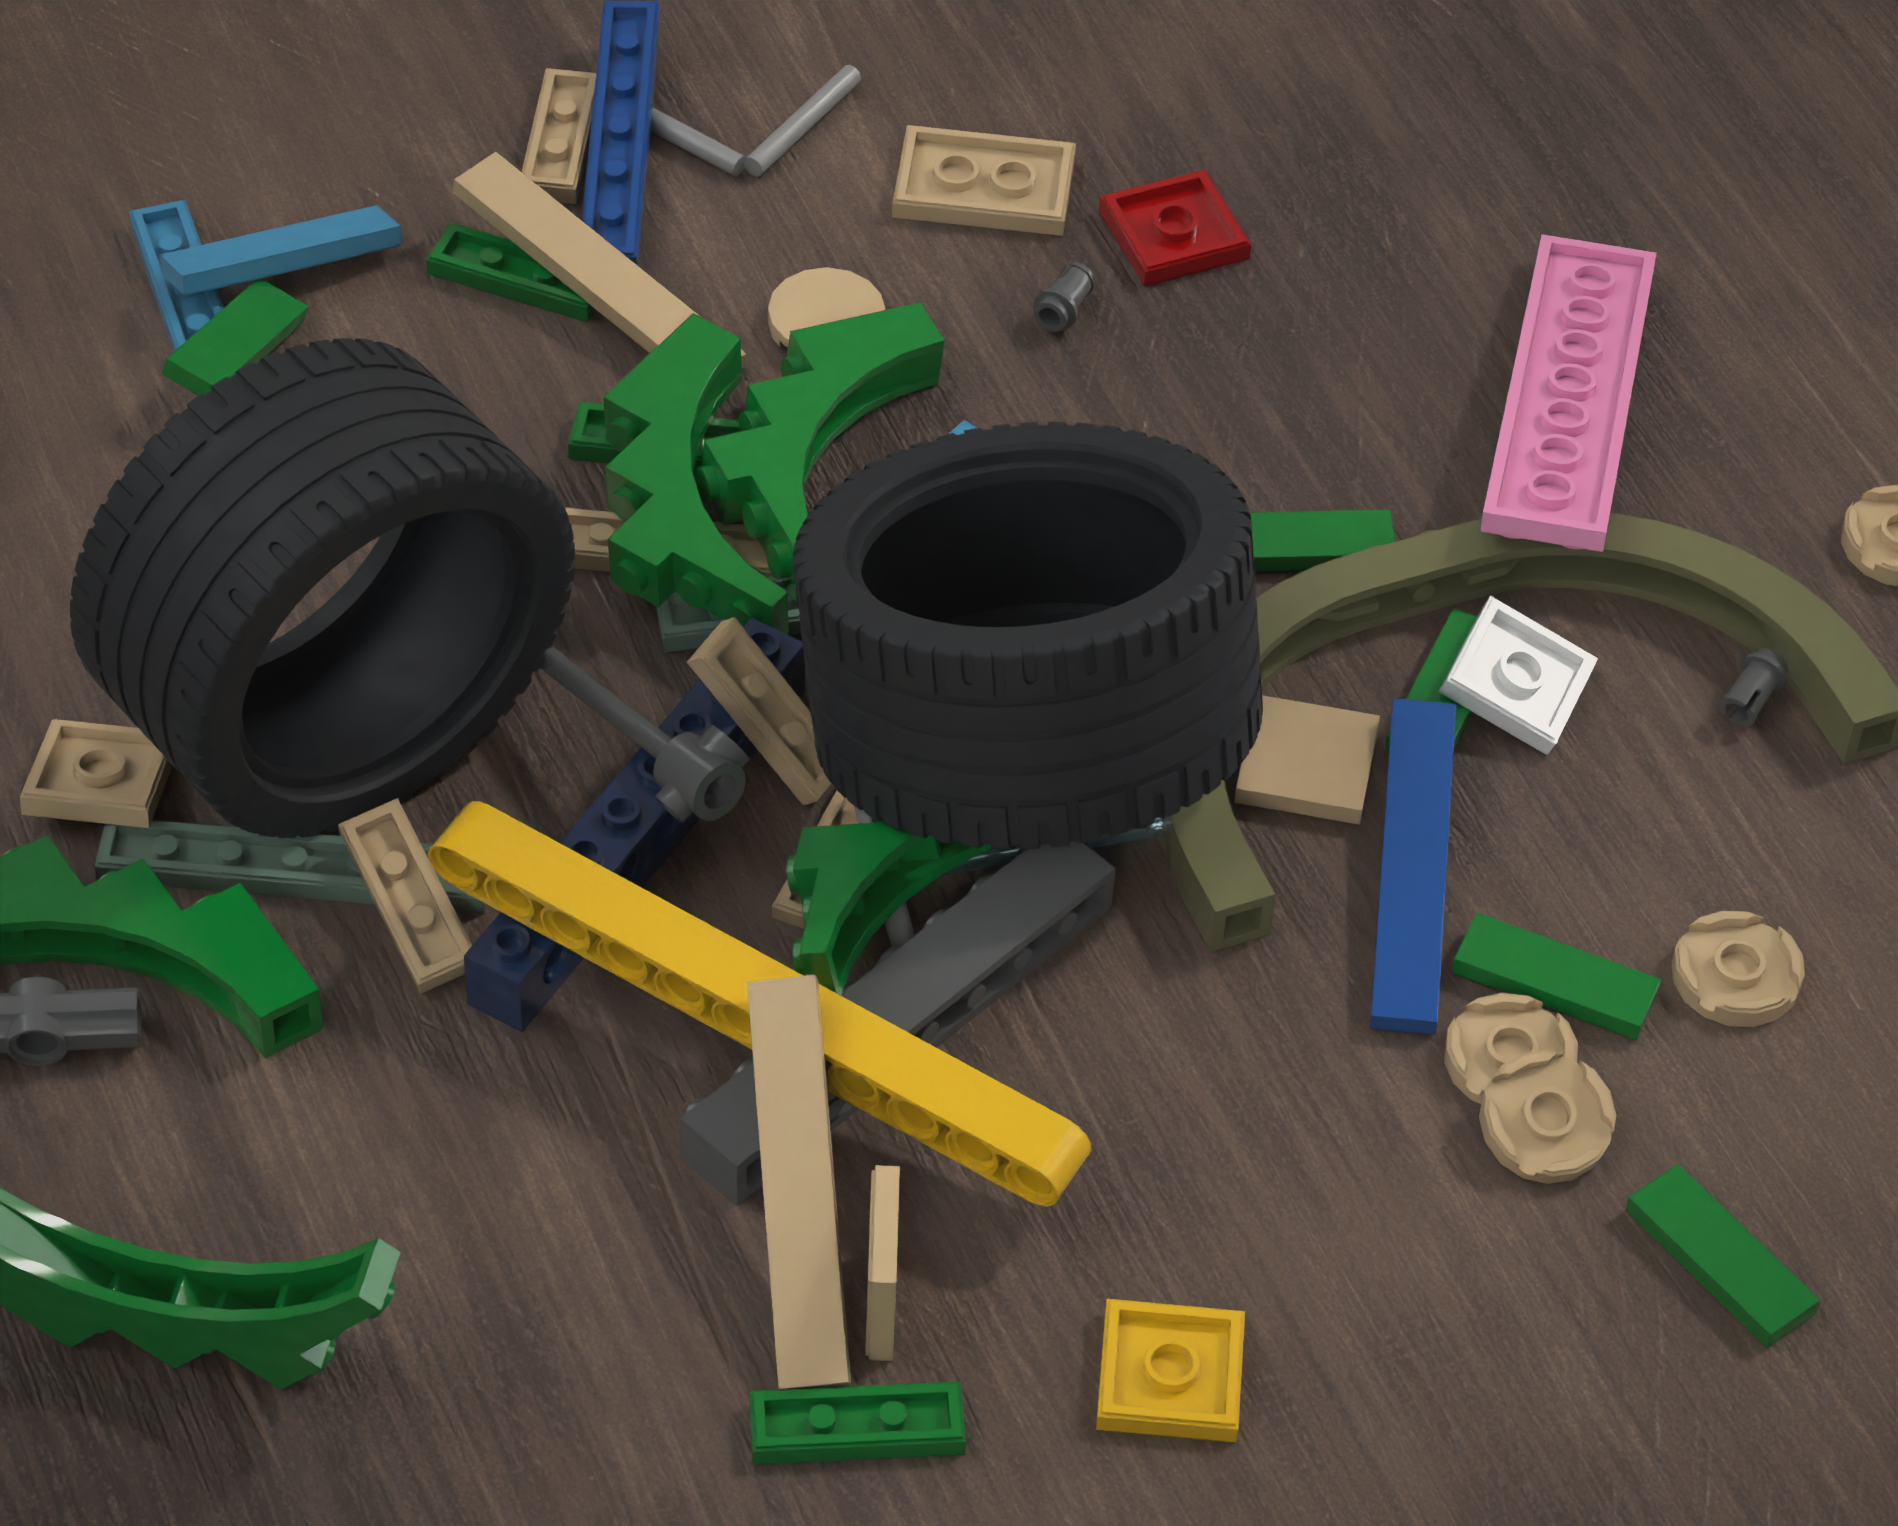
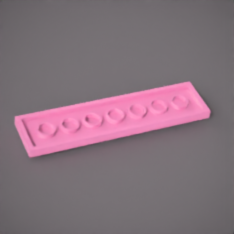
[1480,234,1657,552]

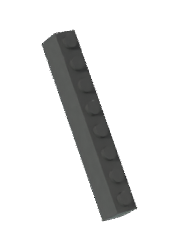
[680,840,1115,1206]

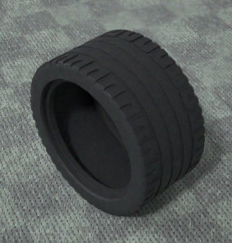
[70,338,575,838]
[793,422,1263,849]

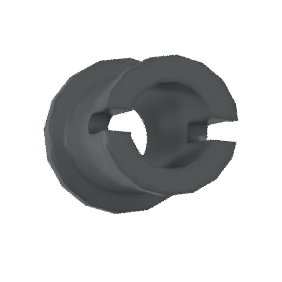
[1033,262,1096,332]
[1718,648,1788,728]

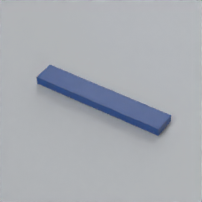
[582,1,661,266]
[1370,698,1456,1035]

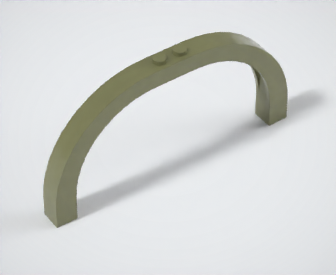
[1160,513,1898,952]

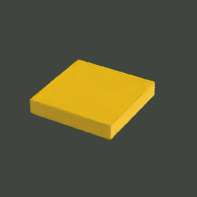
[1096,1299,1245,1443]

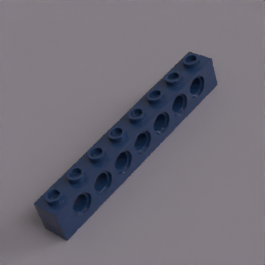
[464,618,805,1032]

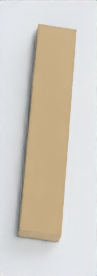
[453,152,746,368]
[747,975,852,1390]

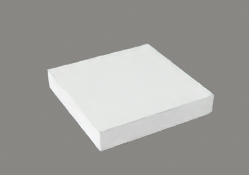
[1439,596,1598,755]

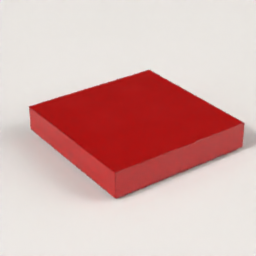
[1099,169,1251,287]

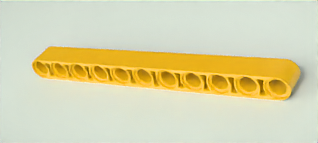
[427,801,1092,1207]

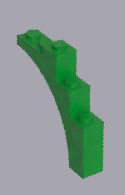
[695,302,945,602]
[603,313,789,634]
[787,818,992,996]
[0,835,323,1058]
[0,1188,401,1390]

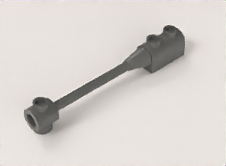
[540,646,750,823]

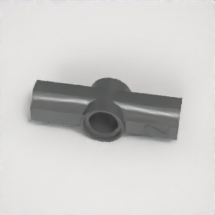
[0,976,142,1066]

